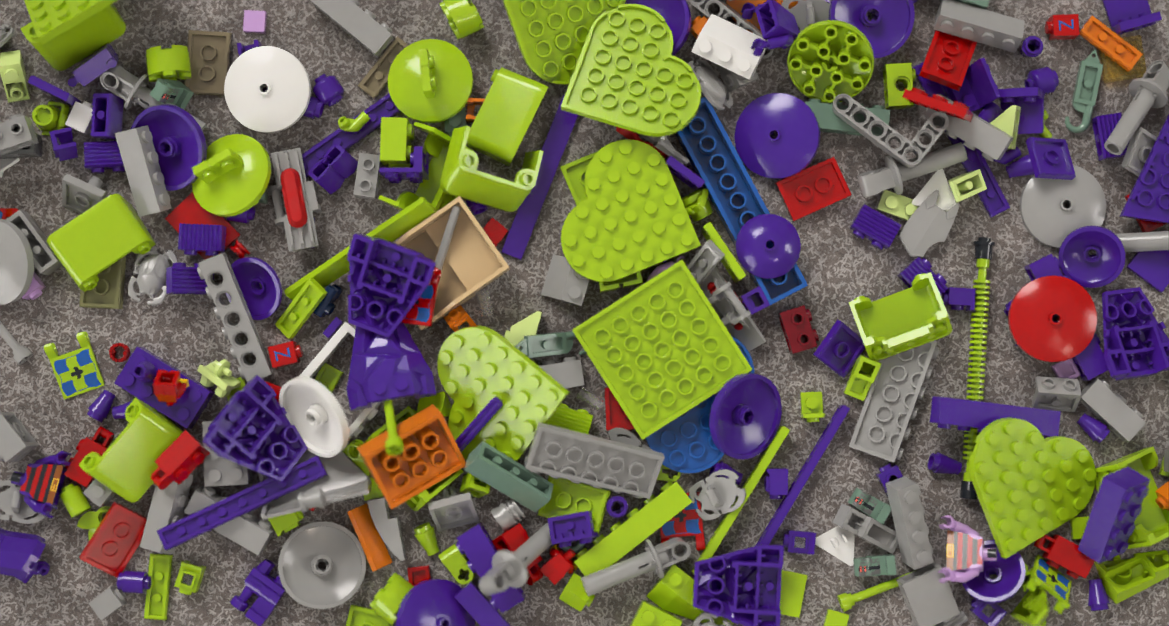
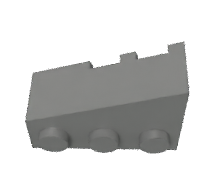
[539,356,585,389]

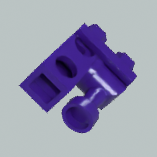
[230,559,286,626]

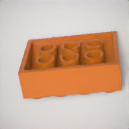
[357,404,466,509]

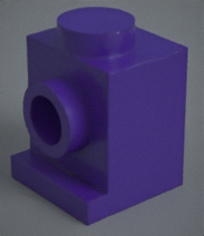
[741,286,770,315]
[941,287,975,311]
[875,463,903,497]

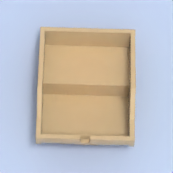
[395,196,510,330]

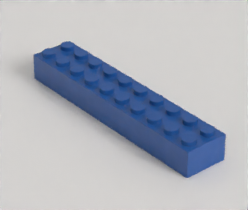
[675,97,808,306]

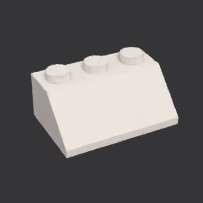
[691,14,767,80]

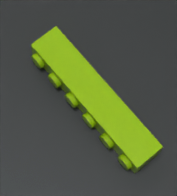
[574,481,692,576]

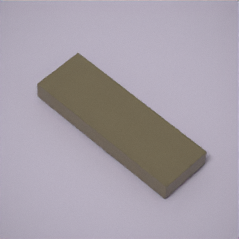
[358,36,408,99]

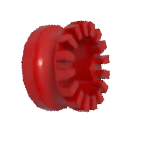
[230,240,251,259]
[109,343,130,362]

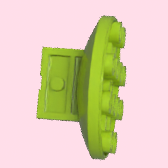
[787,20,874,103]
[388,39,473,123]
[192,134,271,217]

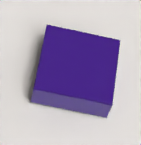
[323,317,345,339]

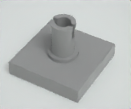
[62,174,106,214]
[428,487,480,532]

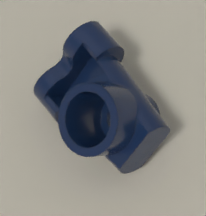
[313,284,343,317]

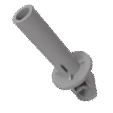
[1104,60,1169,155]
[100,65,206,131]
[857,142,967,197]
[1116,231,1169,252]
[479,522,551,595]
[581,537,691,596]

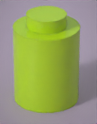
[59,483,92,518]

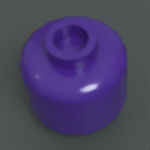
[1024,67,1059,95]
[312,74,344,107]

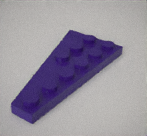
[1120,114,1169,224]

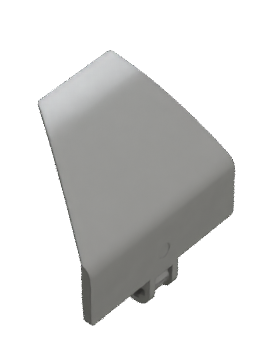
[258,450,372,520]

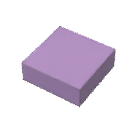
[243,10,267,34]
[1051,358,1081,379]

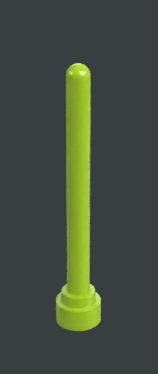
[383,400,404,455]
[837,570,916,612]

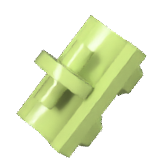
[197,359,241,398]

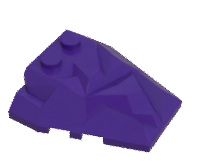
[348,233,436,338]
[1102,287,1169,381]
[346,323,437,411]
[203,375,307,482]
[693,544,784,626]

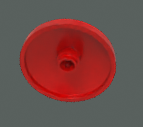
[1008,276,1097,362]

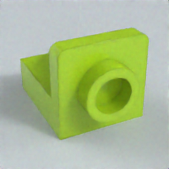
[800,392,825,422]

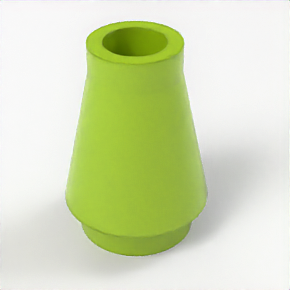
[414,522,440,556]

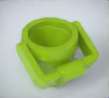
[32,101,69,137]
[681,188,713,222]

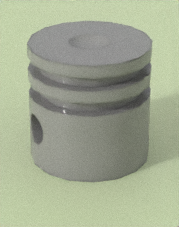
[491,498,526,532]

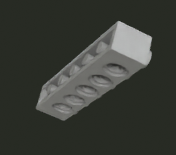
[197,252,273,383]

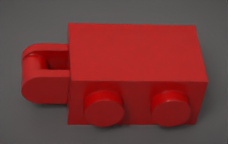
[64,426,114,488]
[150,430,210,490]
[492,523,543,586]
[1033,534,1095,580]

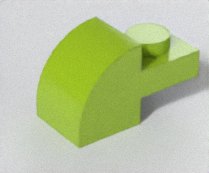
[843,355,881,401]

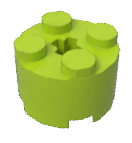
[439,0,485,40]
[146,45,191,82]
[369,573,414,625]

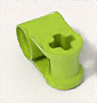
[438,543,476,585]

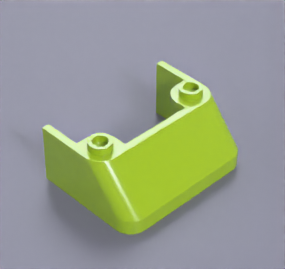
[378,122,473,212]
[440,126,544,212]

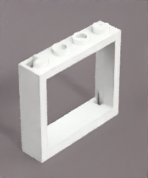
[300,322,384,439]

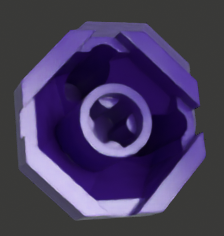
[0,528,46,580]

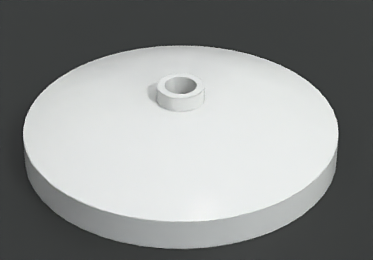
[224,46,311,133]
[279,376,349,458]

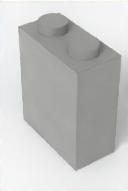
[896,562,960,626]

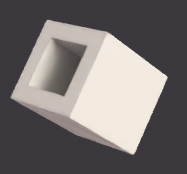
[65,101,93,136]

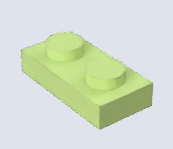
[876,190,919,221]

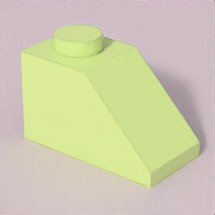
[990,105,1021,149]
[948,169,987,202]
[504,311,542,349]

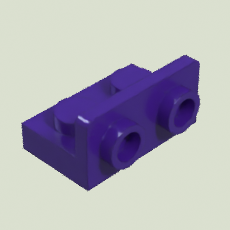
[548,511,598,548]

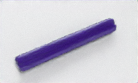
[455,397,503,452]

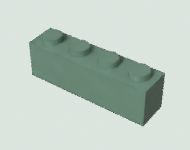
[805,99,890,136]
[464,441,554,513]

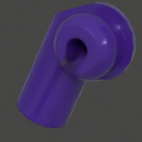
[993,146,1022,165]
[21,561,50,583]

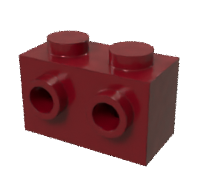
[778,305,819,355]

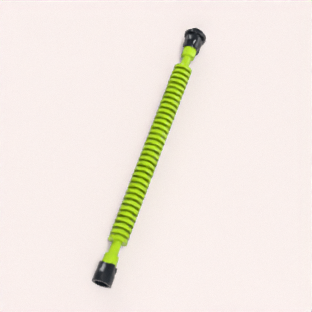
[960,237,995,499]

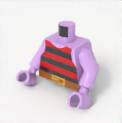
[938,515,997,583]

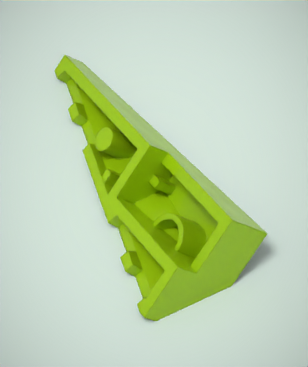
[1094,550,1169,604]

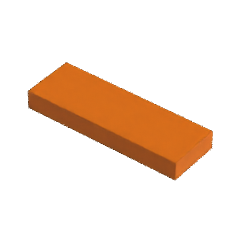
[1079,15,1143,72]
[347,503,393,571]

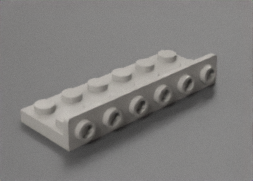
[849,340,940,464]
[524,422,665,499]

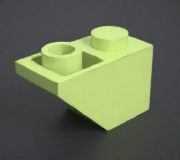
[0,50,30,102]

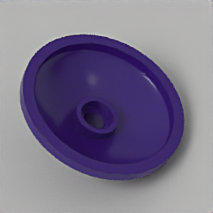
[736,214,801,279]
[1058,226,1125,288]
[226,257,282,320]
[961,540,1026,603]

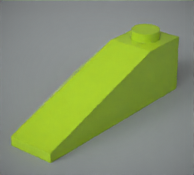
[646,564,734,626]
[1010,586,1049,626]

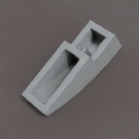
[367,497,407,561]
[832,503,898,554]

